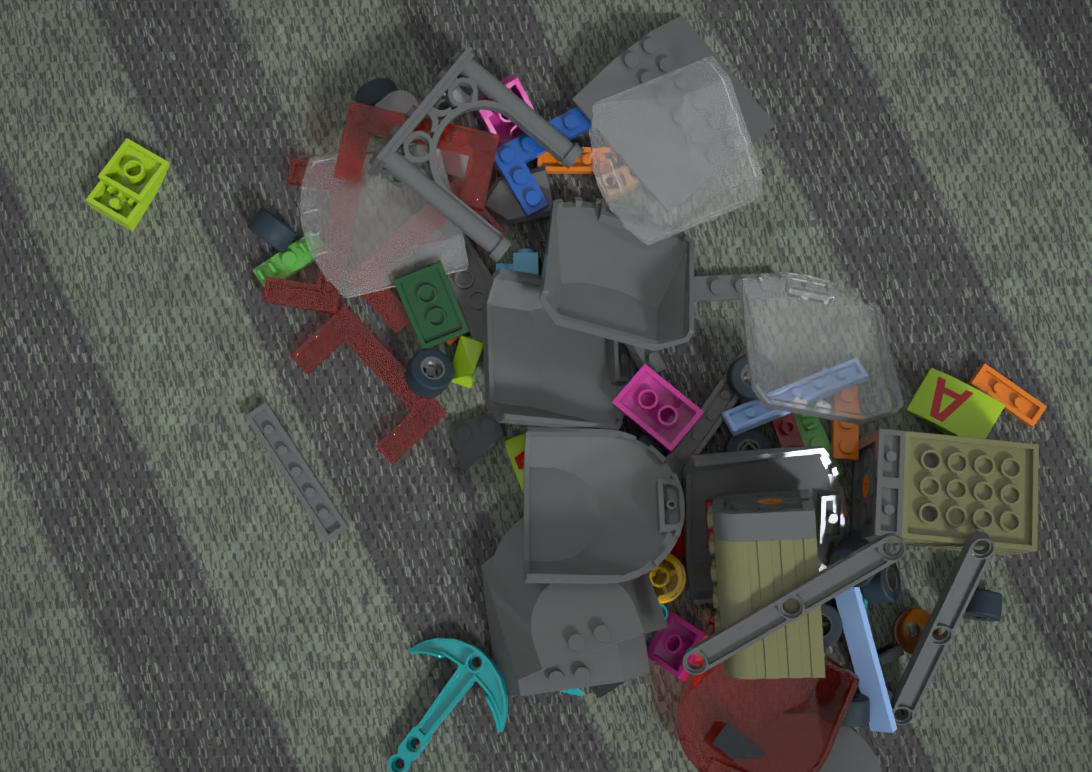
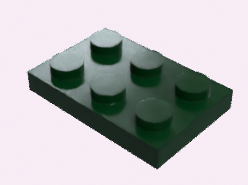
[393,260,470,350]

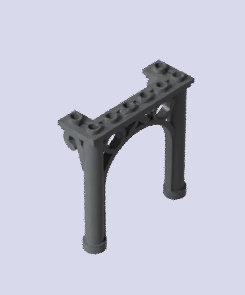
[368,46,584,262]

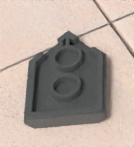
[479,166,553,226]

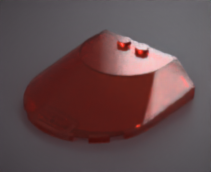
[677,617,860,772]

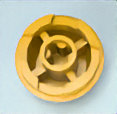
[648,554,686,603]

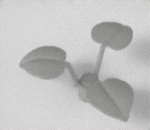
[375,82,472,179]

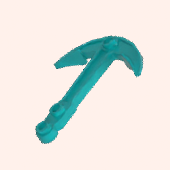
[388,638,508,772]

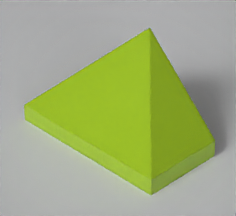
[451,334,484,388]

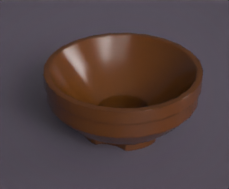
[892,608,940,654]

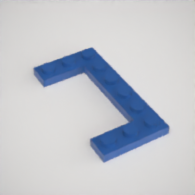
[489,107,594,218]

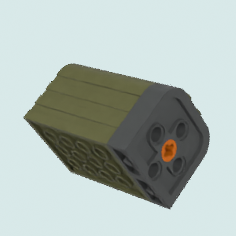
[850,428,1039,556]
[707,489,826,679]

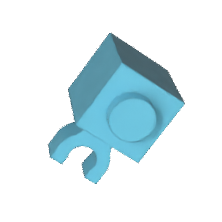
[496,249,538,274]

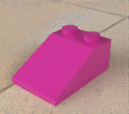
[469,74,535,148]
[612,364,704,455]

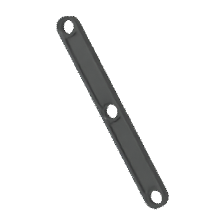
[890,531,995,725]
[683,533,906,675]

